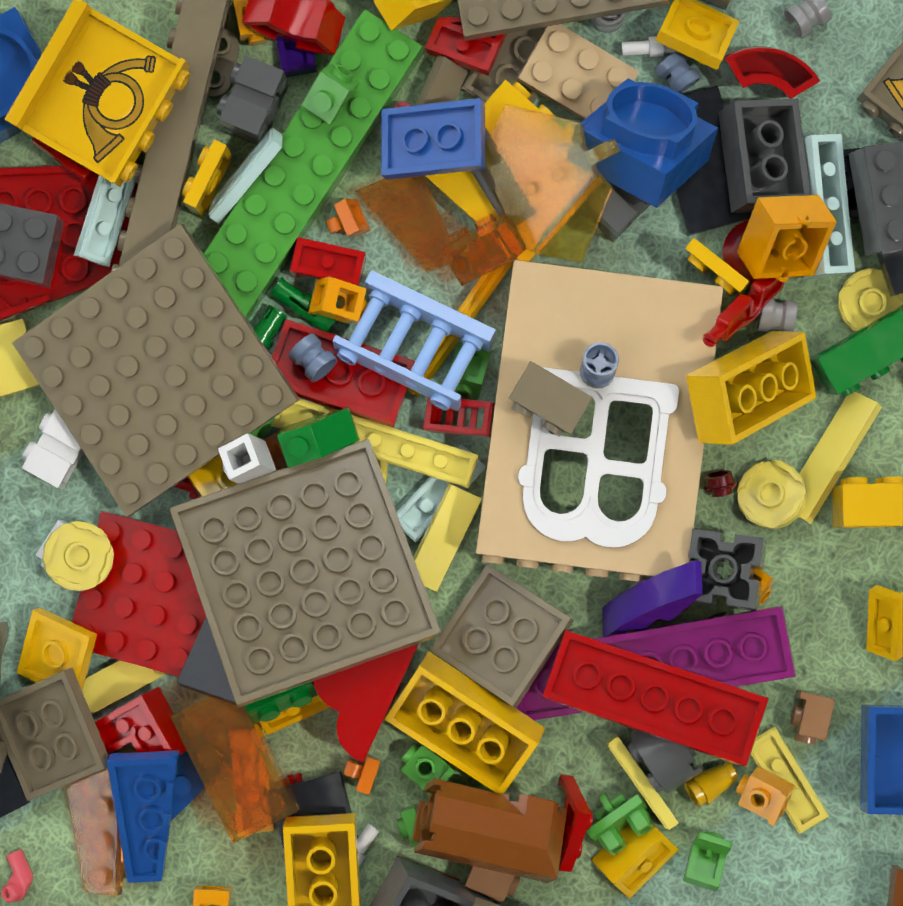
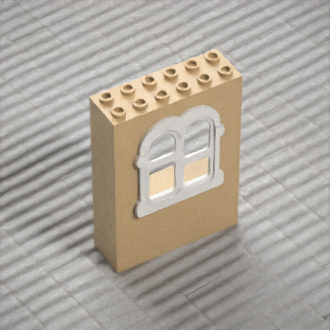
[475,260,723,582]

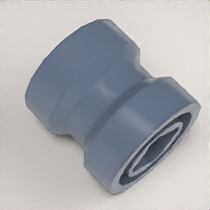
[654,51,702,94]
[288,333,337,383]
[580,343,619,388]

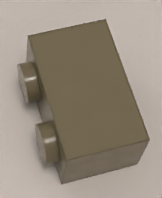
[508,361,593,437]

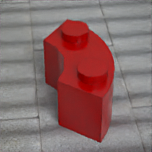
[242,0,346,55]
[724,46,820,99]

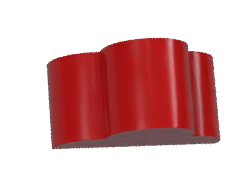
[313,643,419,762]

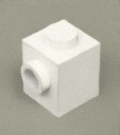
[218,433,277,484]

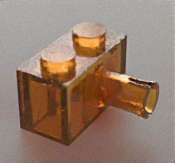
[440,212,528,286]

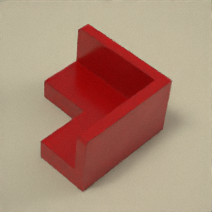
[95,687,192,755]

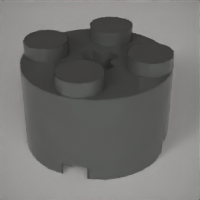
[627,730,704,793]

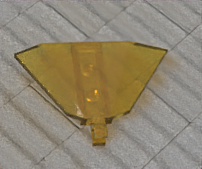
[485,104,621,263]

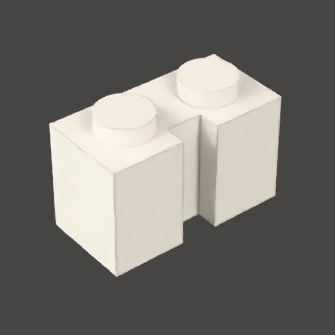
[22,409,84,489]

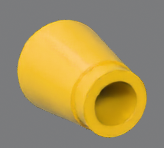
[684,761,738,807]

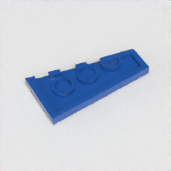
[107,751,179,883]

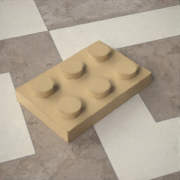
[516,24,639,120]

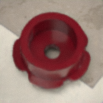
[703,470,737,497]

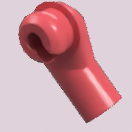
[1,849,33,903]

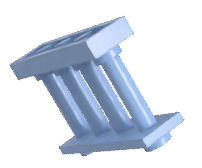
[333,270,496,412]

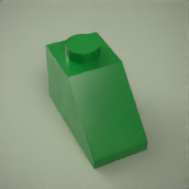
[277,407,360,468]

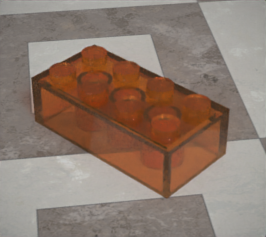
[170,696,300,844]

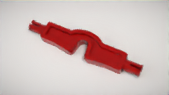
[702,274,784,347]

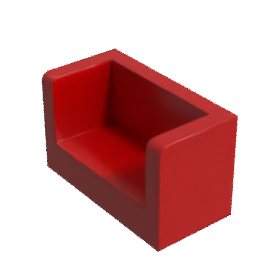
[290,237,366,286]

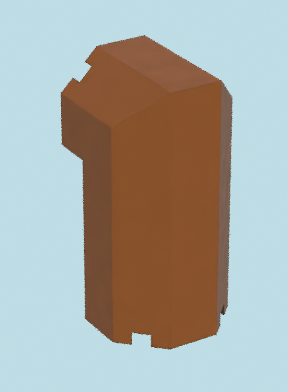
[412,778,567,883]

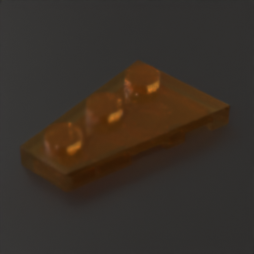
[355,176,459,273]

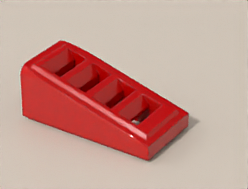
[423,397,495,437]

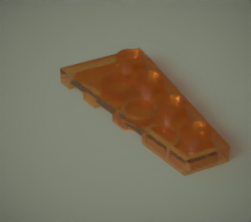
[65,755,123,896]

